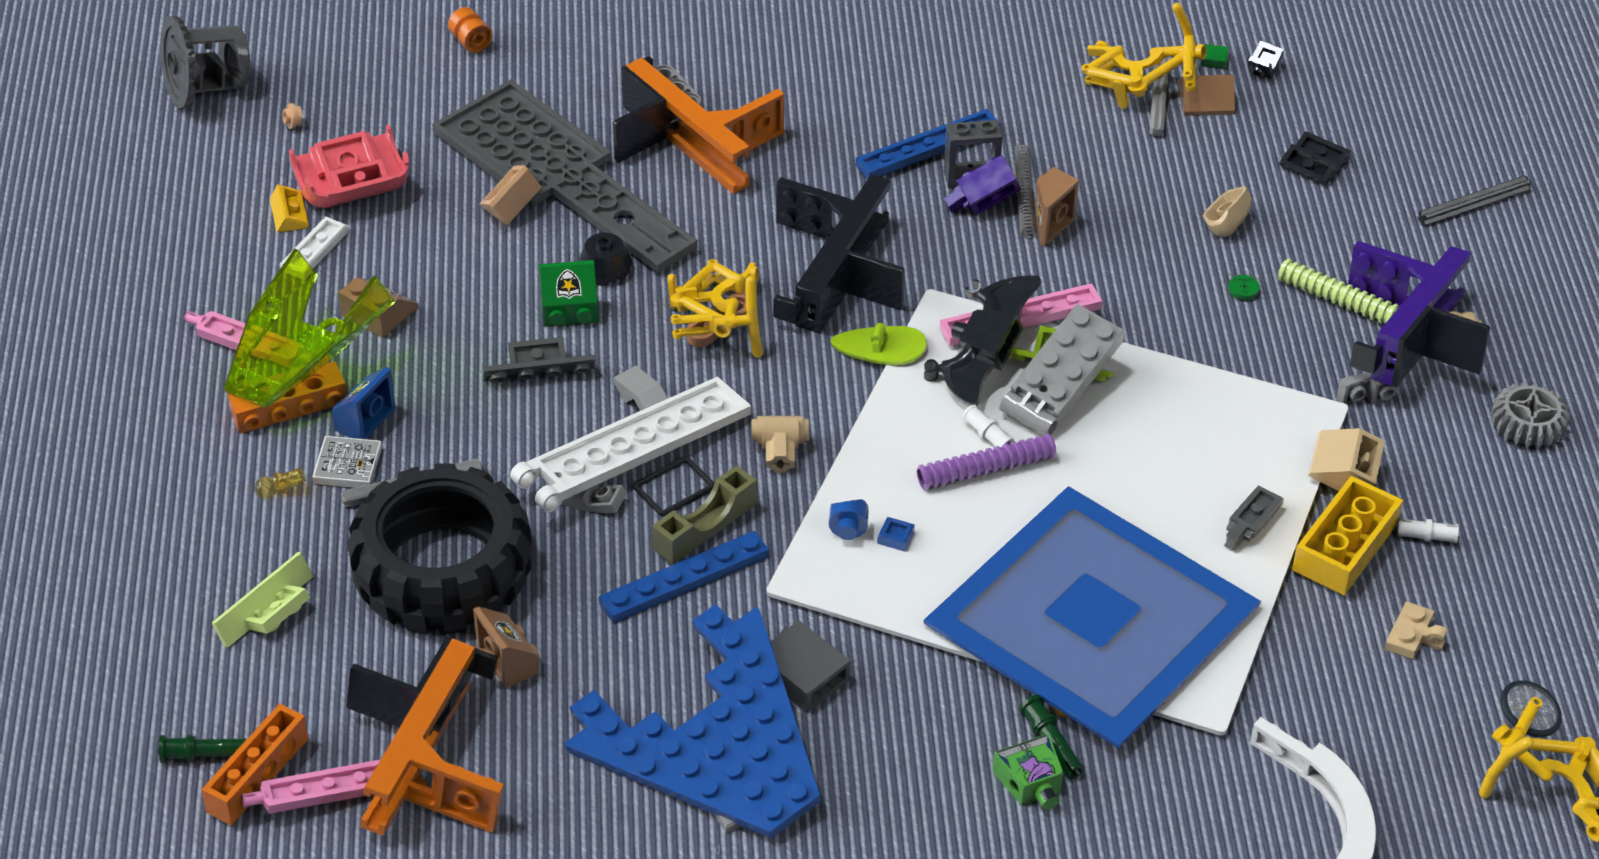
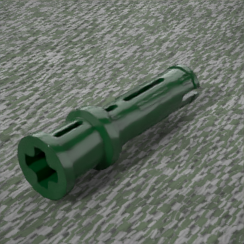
[1019,695,1085,780]
[159,734,247,763]

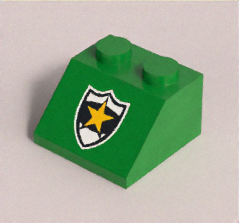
[539,260,598,326]

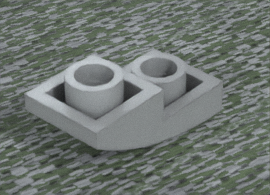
[1336,373,1397,404]
[561,485,627,513]

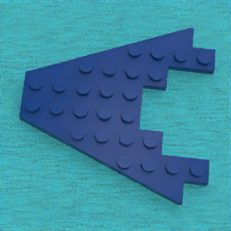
[564,604,821,838]

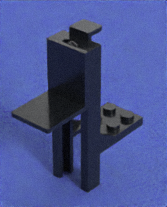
[773,174,905,334]

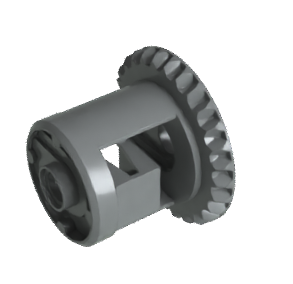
[161,16,250,108]

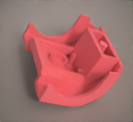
[289,124,409,208]

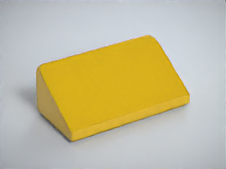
[270,185,309,232]

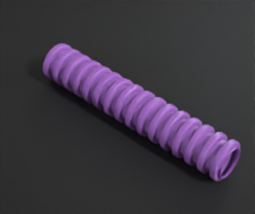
[917,433,1056,490]

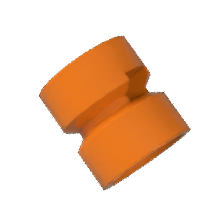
[448,7,493,53]

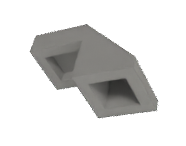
[612,365,668,411]

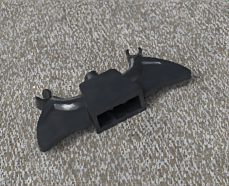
[924,275,1042,406]

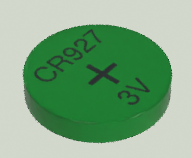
[1228,275,1260,300]

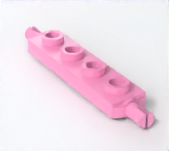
[185,311,317,371]
[242,759,381,814]

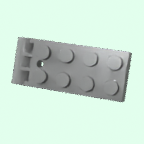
[999,304,1124,435]

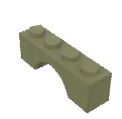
[652,465,757,565]

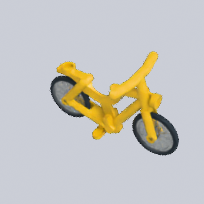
[1479,680,1599,842]

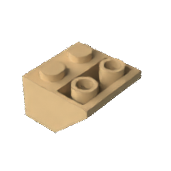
[1308,428,1385,491]

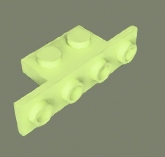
[212,552,314,648]

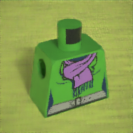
[992,734,1063,810]

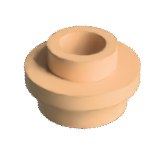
[282,103,302,129]

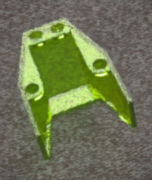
[223,249,395,408]

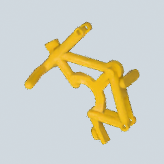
[1081,3,1207,109]
[668,259,763,358]

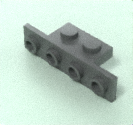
[483,337,595,383]

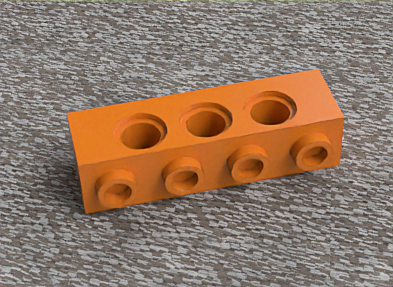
[227,361,347,434]
[201,703,309,826]

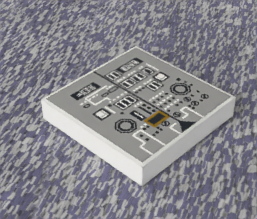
[312,436,382,488]

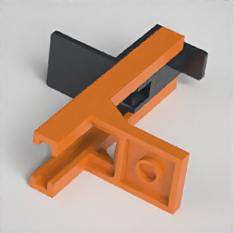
[613,56,785,194]
[346,636,504,836]

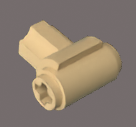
[752,416,809,473]

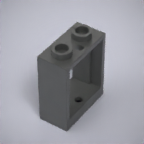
[944,120,1003,188]

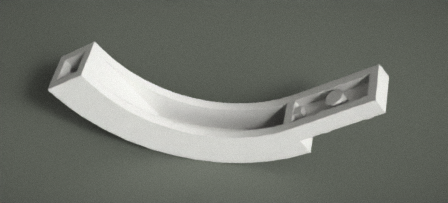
[1250,717,1376,859]

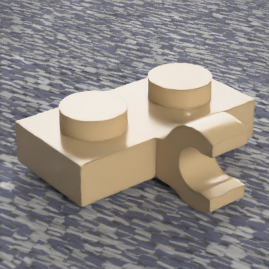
[1385,601,1448,659]

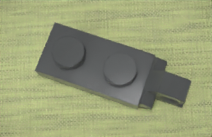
[1224,485,1284,551]

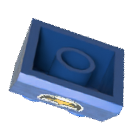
[332,367,396,439]

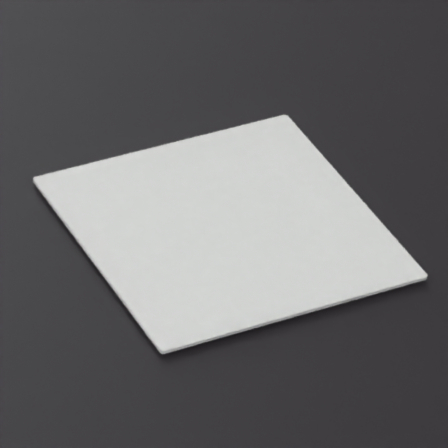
[767,289,1348,735]

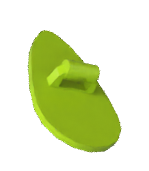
[830,323,927,366]

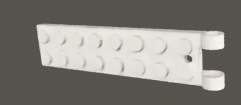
[510,377,751,513]

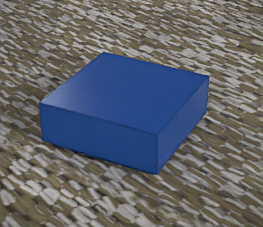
[877,516,915,552]

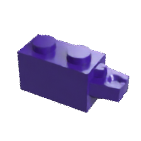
[944,155,1022,215]

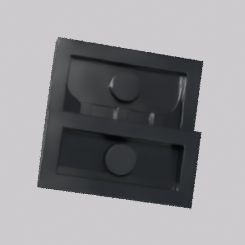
[1279,131,1351,185]

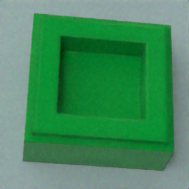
[1201,44,1228,69]

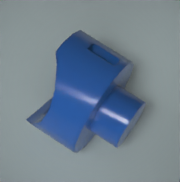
[828,499,869,540]

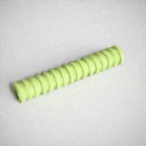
[1278,258,1399,324]

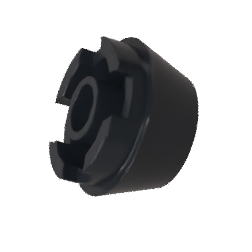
[578,233,632,286]

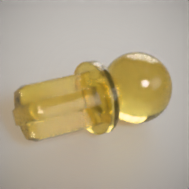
[254,468,306,499]

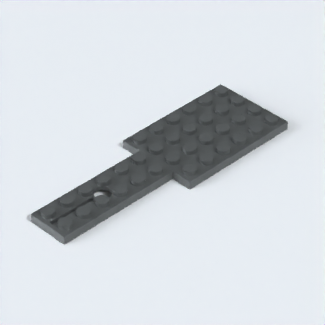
[432,80,697,273]

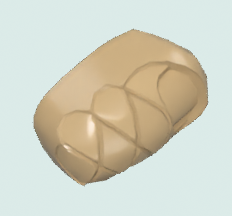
[1203,186,1252,237]

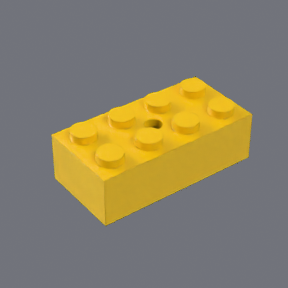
[1292,476,1403,596]

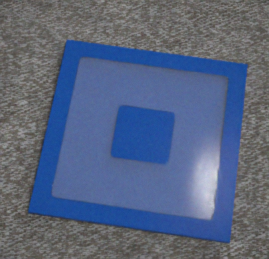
[923,486,1261,749]

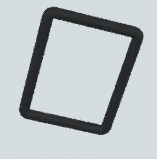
[633,456,715,516]

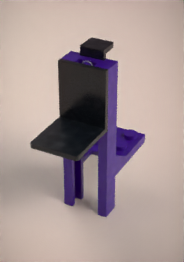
[1348,241,1490,388]

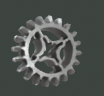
[1491,382,1570,449]

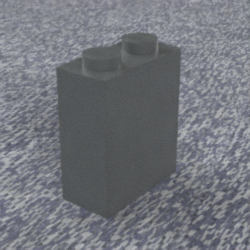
[770,620,851,713]

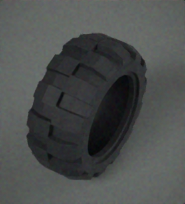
[347,463,532,634]

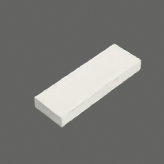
[280,217,348,280]

